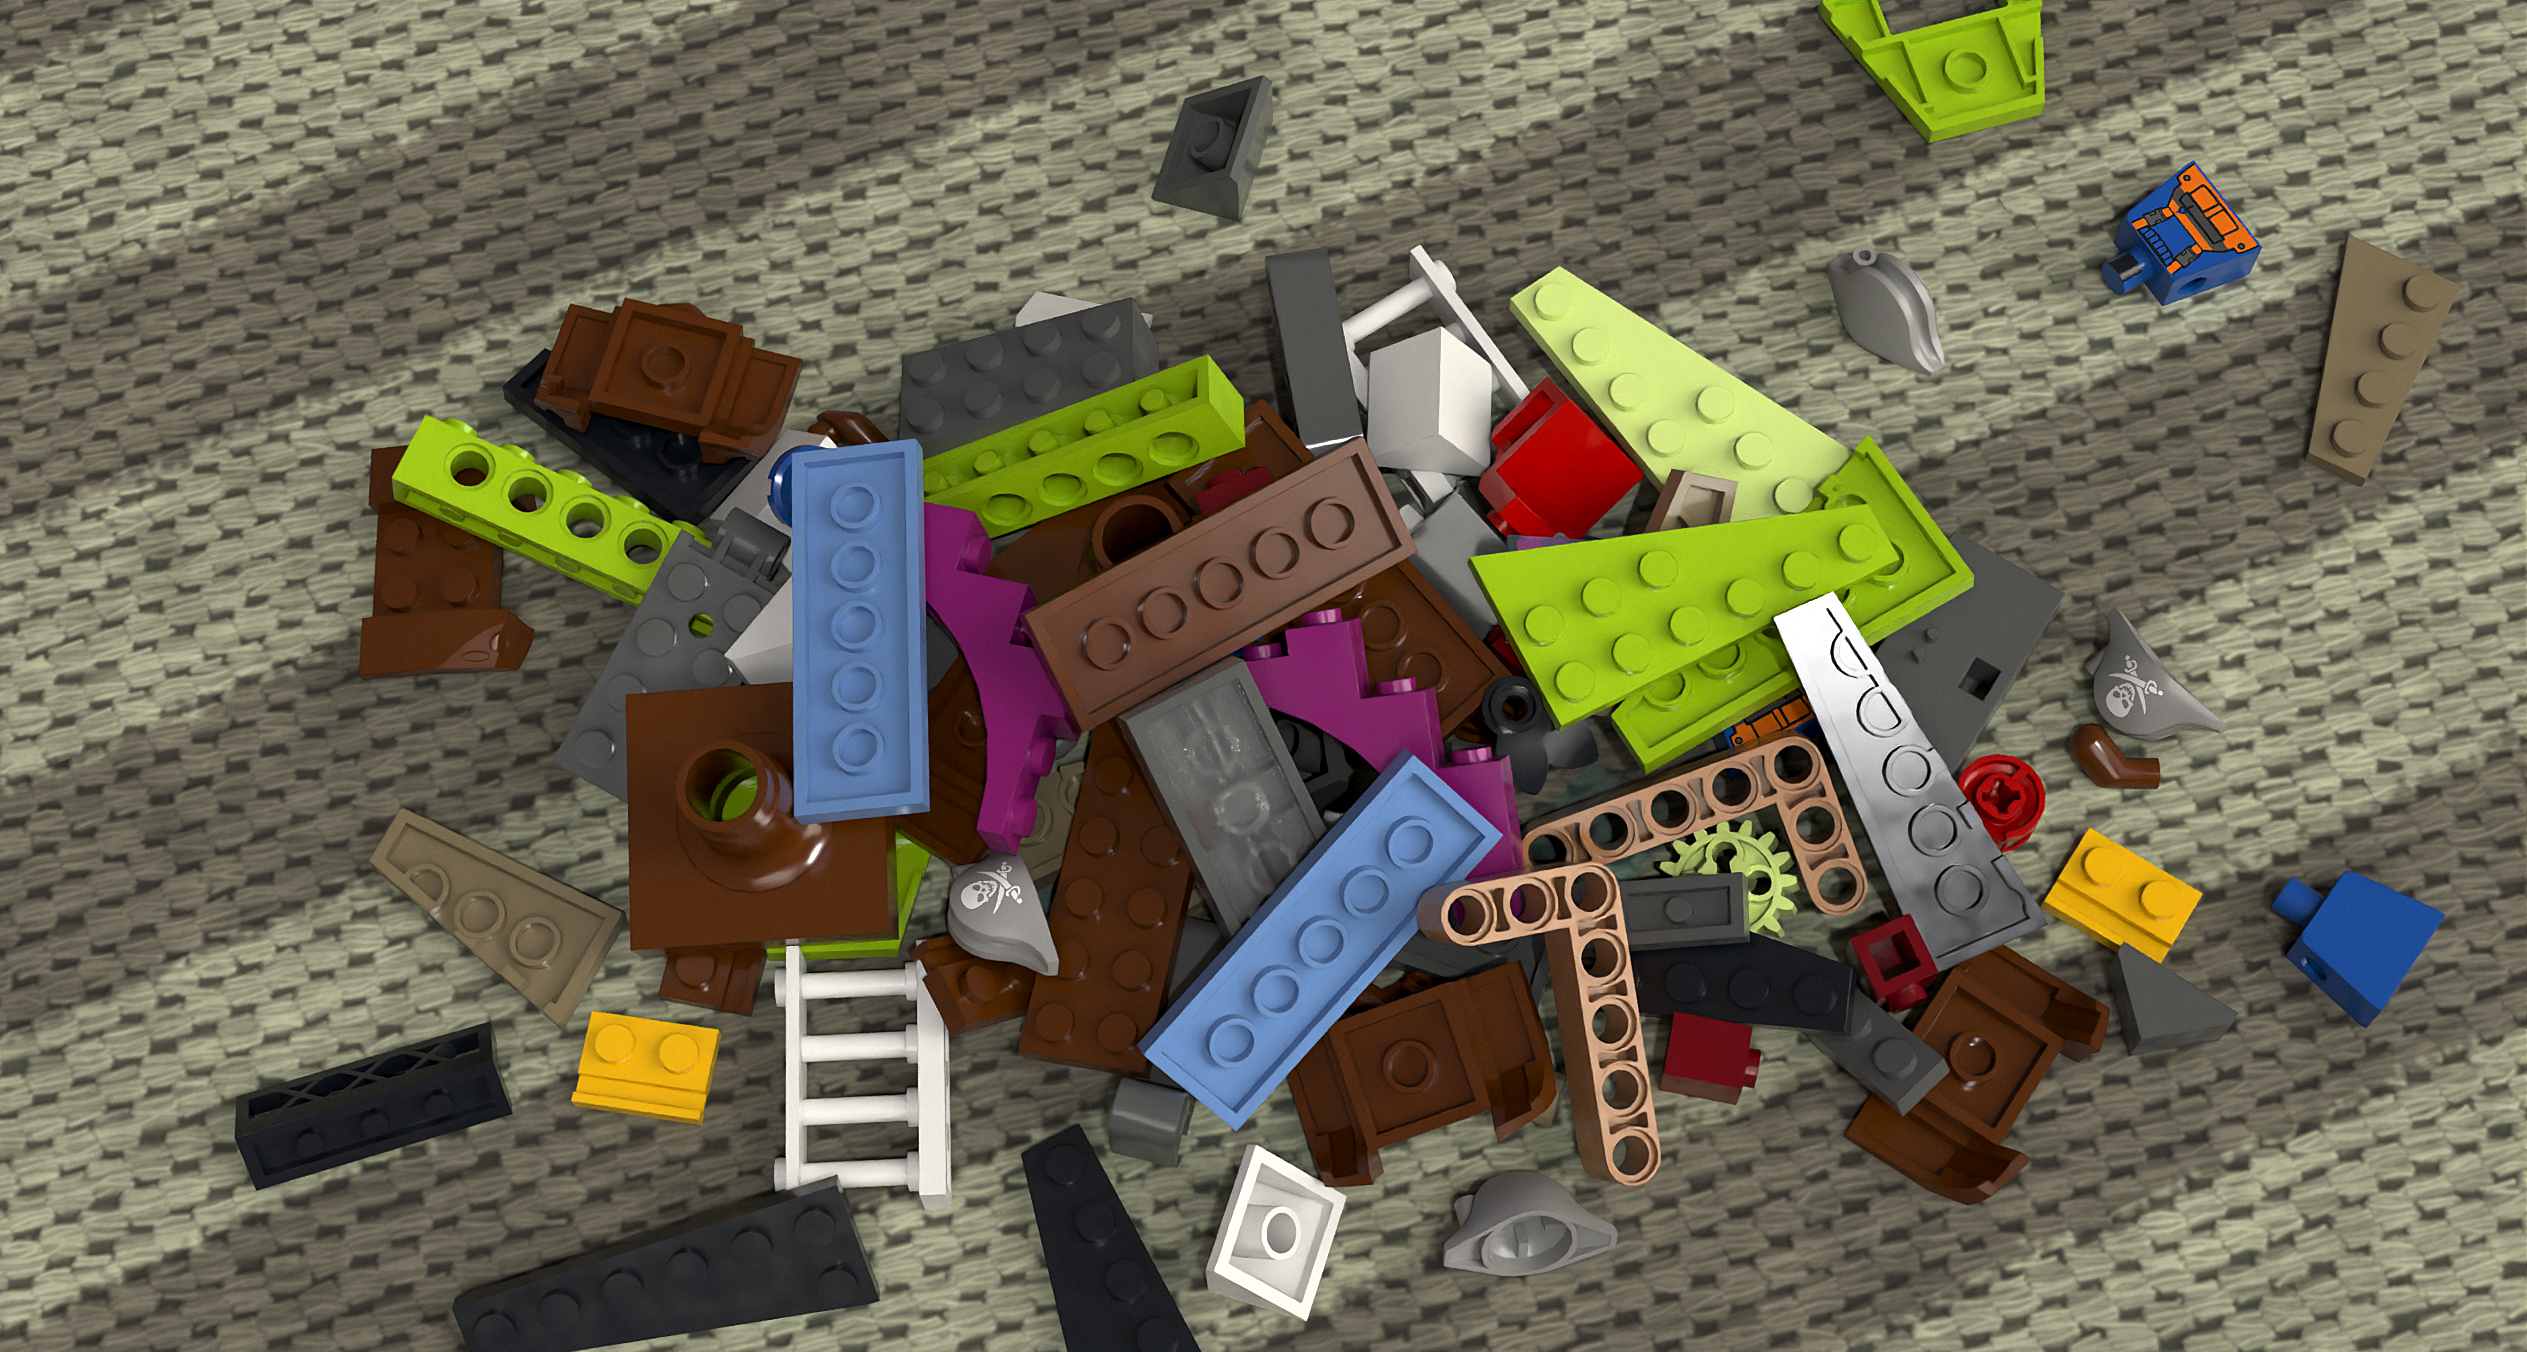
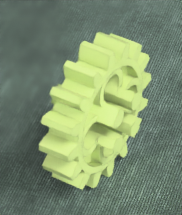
[1659,820,1800,939]

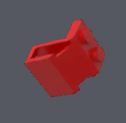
[1478,376,1645,542]

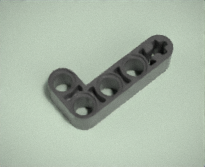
[1265,247,1364,457]
[1109,915,1227,1168]

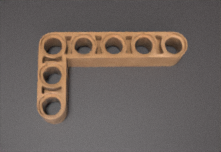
[1520,729,1868,916]
[1417,861,1661,1186]

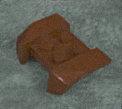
[533,297,803,464]
[359,445,537,679]
[895,621,1035,867]
[1843,944,2110,1205]
[1287,960,1557,1187]

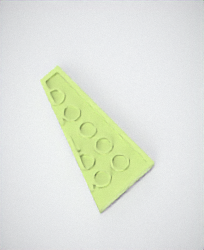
[1509,266,1854,522]

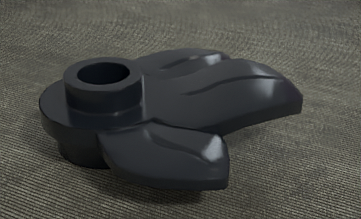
[1481,676,1599,795]

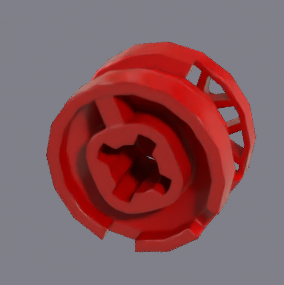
[1957,754,2046,853]

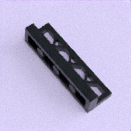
[234,1021,513,1191]

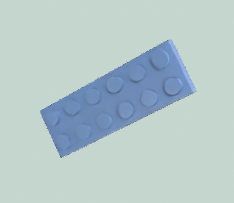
[792,438,930,825]
[1137,747,1503,1131]

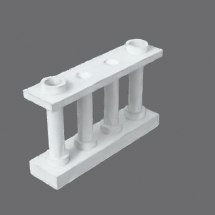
[1342,245,1530,517]
[774,939,952,1210]

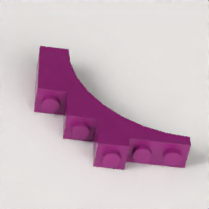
[924,502,1080,856]
[1242,608,1526,925]

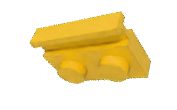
[2040,827,2203,964]
[571,1011,722,1125]

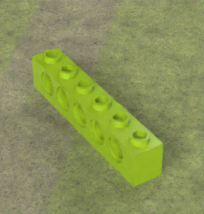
[923,354,1245,539]
[392,414,770,638]

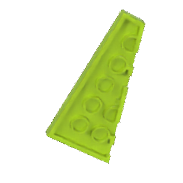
[1611,433,1975,775]
[1467,504,1900,732]

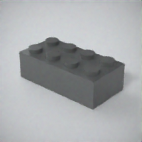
[899,297,1159,460]

